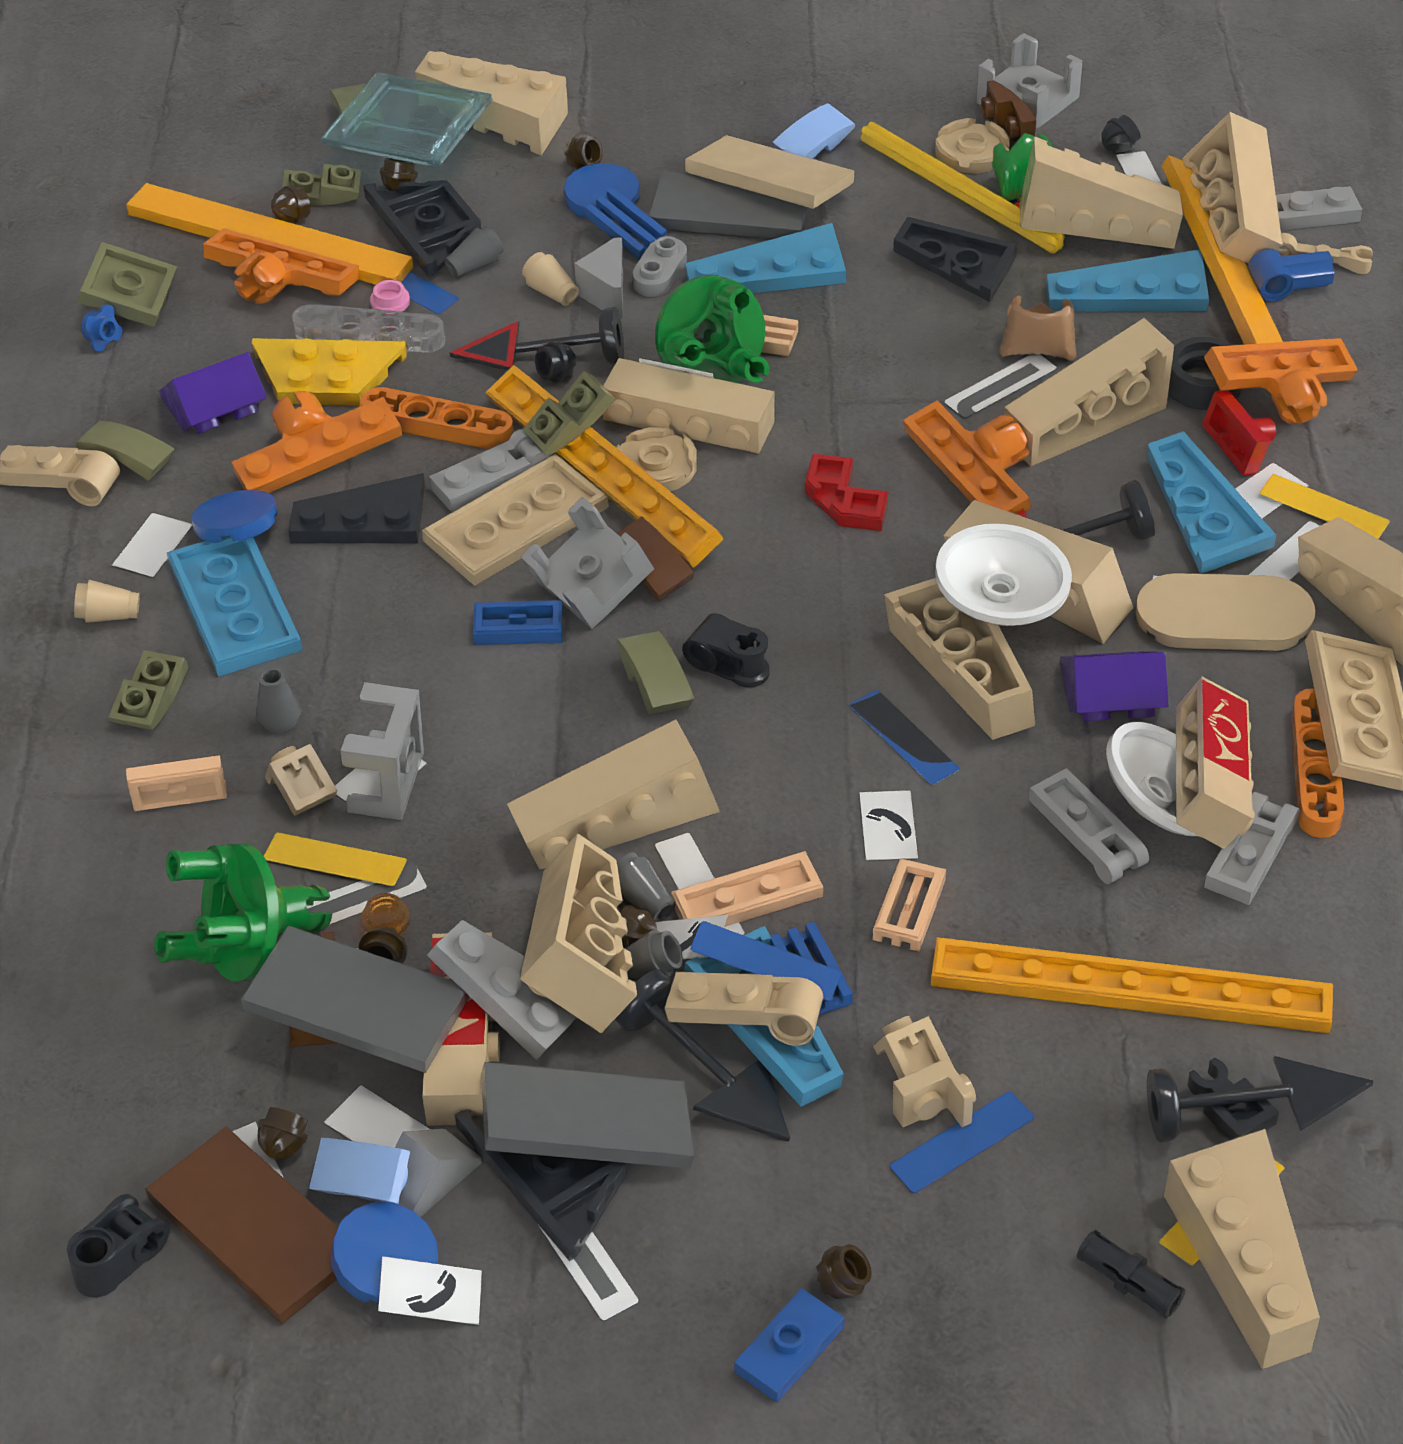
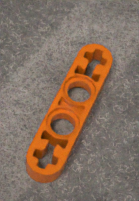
[360,387,514,449]
[1291,688,1344,838]

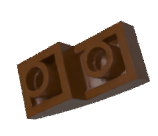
[981,80,1036,143]
[617,516,694,602]

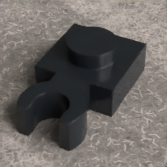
[1187,1058,1279,1141]

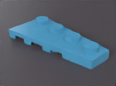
[685,223,846,293]
[1046,249,1209,312]
[1146,431,1276,574]
[684,926,844,1107]

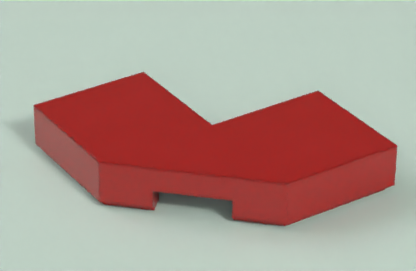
[805,454,889,531]

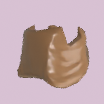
[999,296,1077,361]

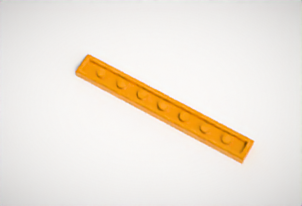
[1161,155,1283,345]
[126,183,413,285]
[485,365,724,569]
[931,937,1333,1034]

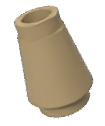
[522,252,579,306]
[74,579,140,623]

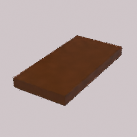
[145,1126,338,1325]

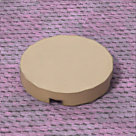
[935,118,1009,174]
[616,427,697,491]

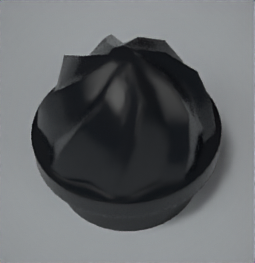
[1101,115,1141,154]
[535,341,576,382]

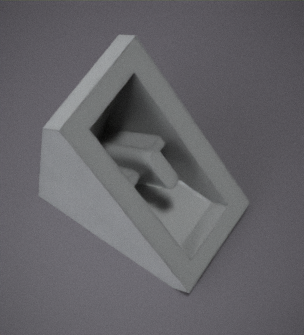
[574,238,623,318]
[374,1129,482,1217]

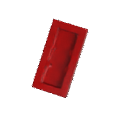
[1201,390,1276,476]

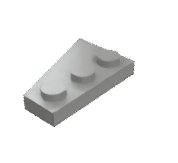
[427,920,577,1060]

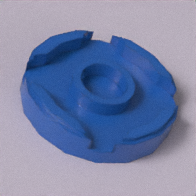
[564,163,640,219]
[192,490,278,543]
[331,1202,438,1303]

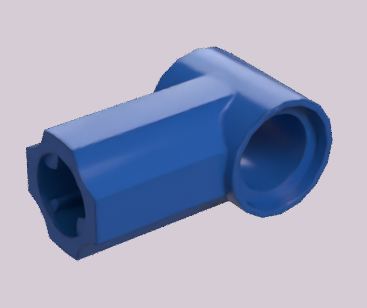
[1248,249,1335,302]

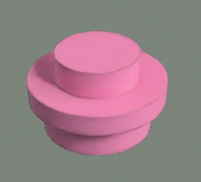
[370,280,410,316]

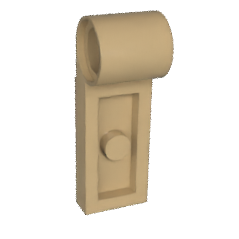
[0,445,120,506]
[665,972,823,1046]

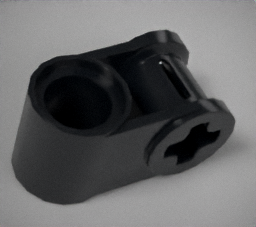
[682,613,770,687]
[66,1194,170,1298]

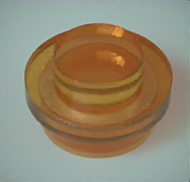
[361,893,410,934]

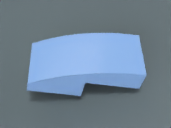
[773,103,855,159]
[309,1138,410,1204]

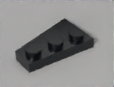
[893,217,1017,302]
[288,473,425,543]

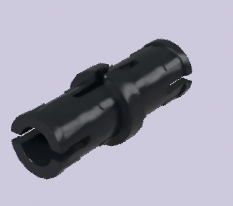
[1077,1229,1186,1319]

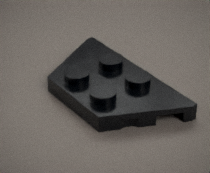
[363,180,482,277]
[455,1110,627,1262]

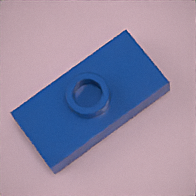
[734,1288,845,1402]

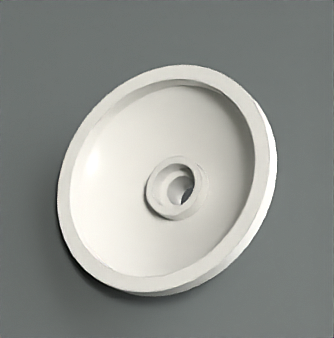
[935,524,1072,626]
[1106,722,1200,837]

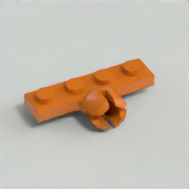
[203,228,359,304]
[1204,338,1358,425]
[232,391,403,493]
[903,400,1031,515]

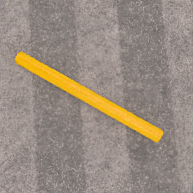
[861,122,1065,254]

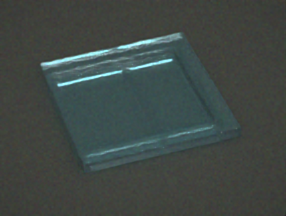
[321,72,493,167]

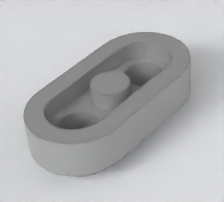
[633,236,687,297]

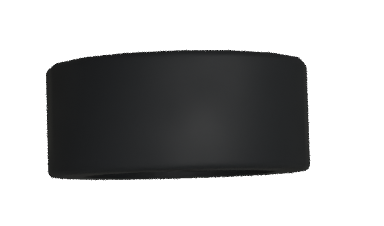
[1168,337,1242,410]

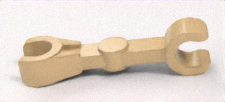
[1277,233,1373,274]

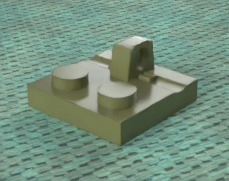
[78,242,177,327]

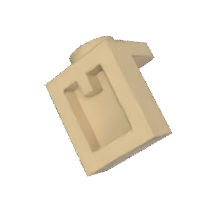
[265,744,338,816]
[873,1016,955,1079]
[893,1058,976,1127]

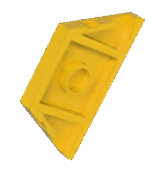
[252,338,407,406]

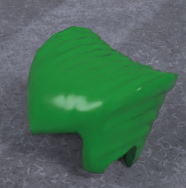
[992,133,1054,201]

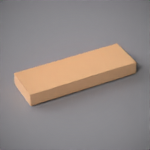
[671,851,823,927]

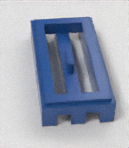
[585,187,667,259]
[473,600,563,645]
[770,921,853,1015]

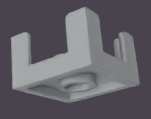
[976,33,1083,130]
[520,497,654,629]
[341,682,424,820]

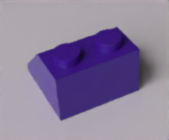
[159,352,267,434]
[1059,651,1169,721]

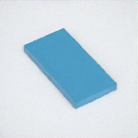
[166,535,303,677]

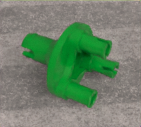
[655,275,769,383]
[154,843,333,982]

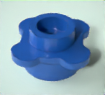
[81,304,122,352]

